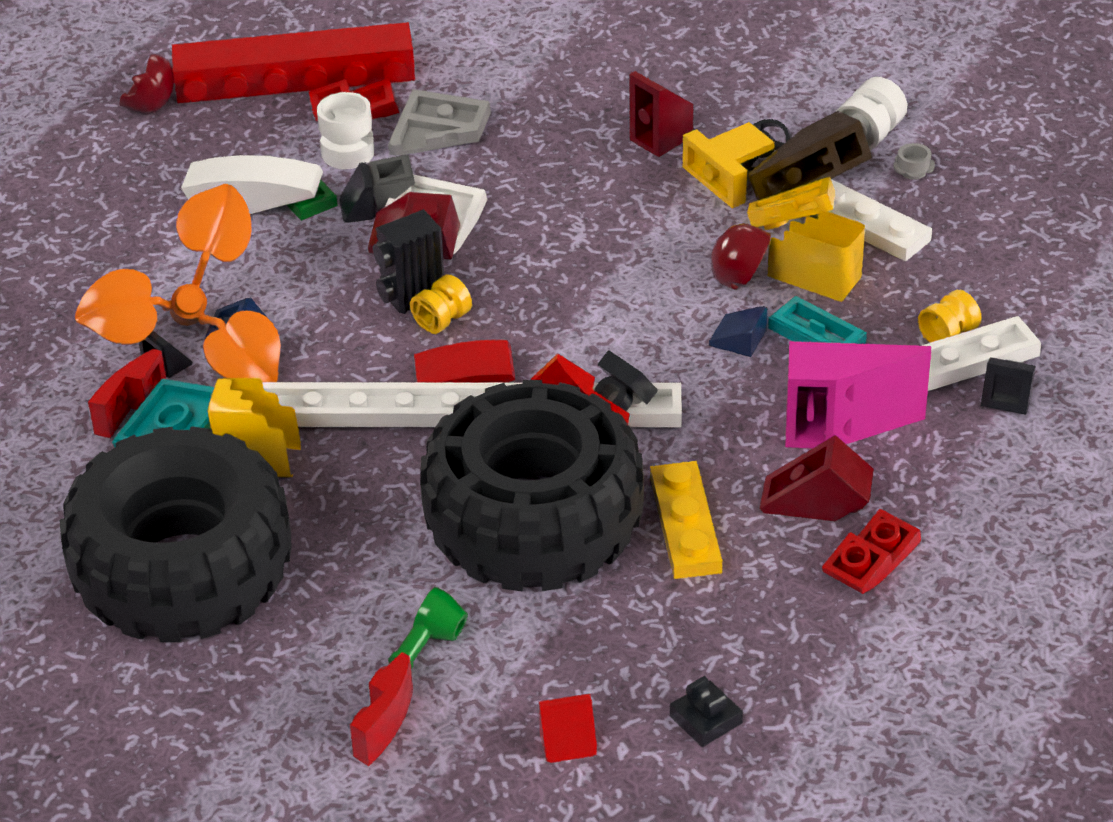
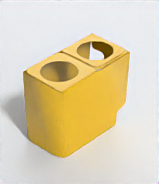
[767,210,865,302]
[208,378,301,477]

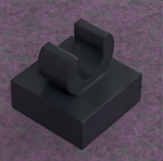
[594,350,658,411]
[980,357,1036,415]
[670,676,743,747]

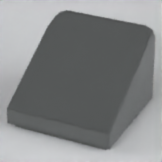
[368,154,415,210]

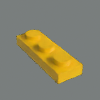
[650,461,723,579]

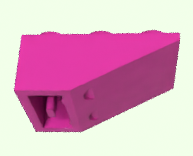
[785,341,931,448]

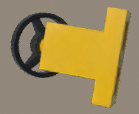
[682,119,792,209]

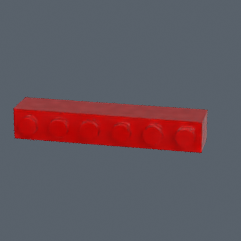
[172,22,416,104]

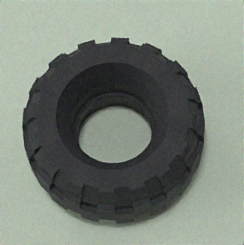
[420,380,644,591]
[60,427,292,642]

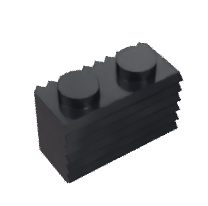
[373,209,444,314]

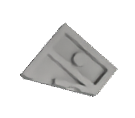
[388,89,491,156]

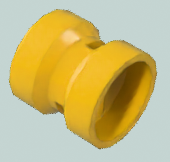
[410,274,472,334]
[918,289,982,343]

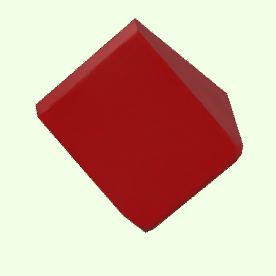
[539,694,597,763]

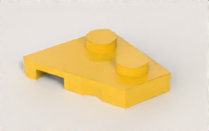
[747,176,835,230]

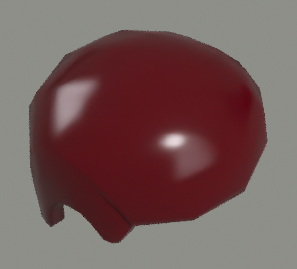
[119,54,174,114]
[711,223,771,290]

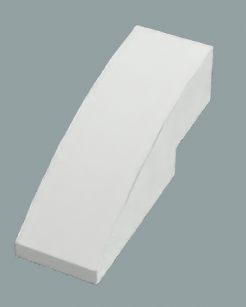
[181,155,323,214]

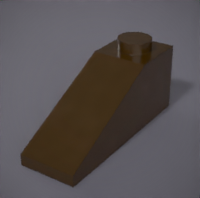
[748,111,873,201]

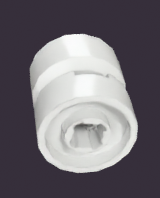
[837,77,907,150]
[317,92,374,169]

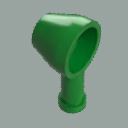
[388,587,468,670]

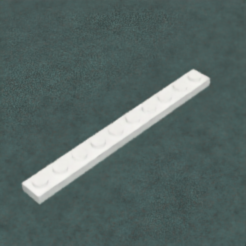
[263,382,682,427]

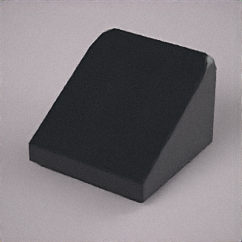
[339,162,376,223]
[139,331,193,378]

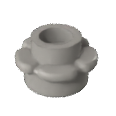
[893,143,935,180]

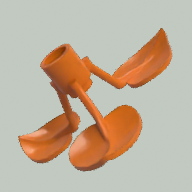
[75,184,281,382]

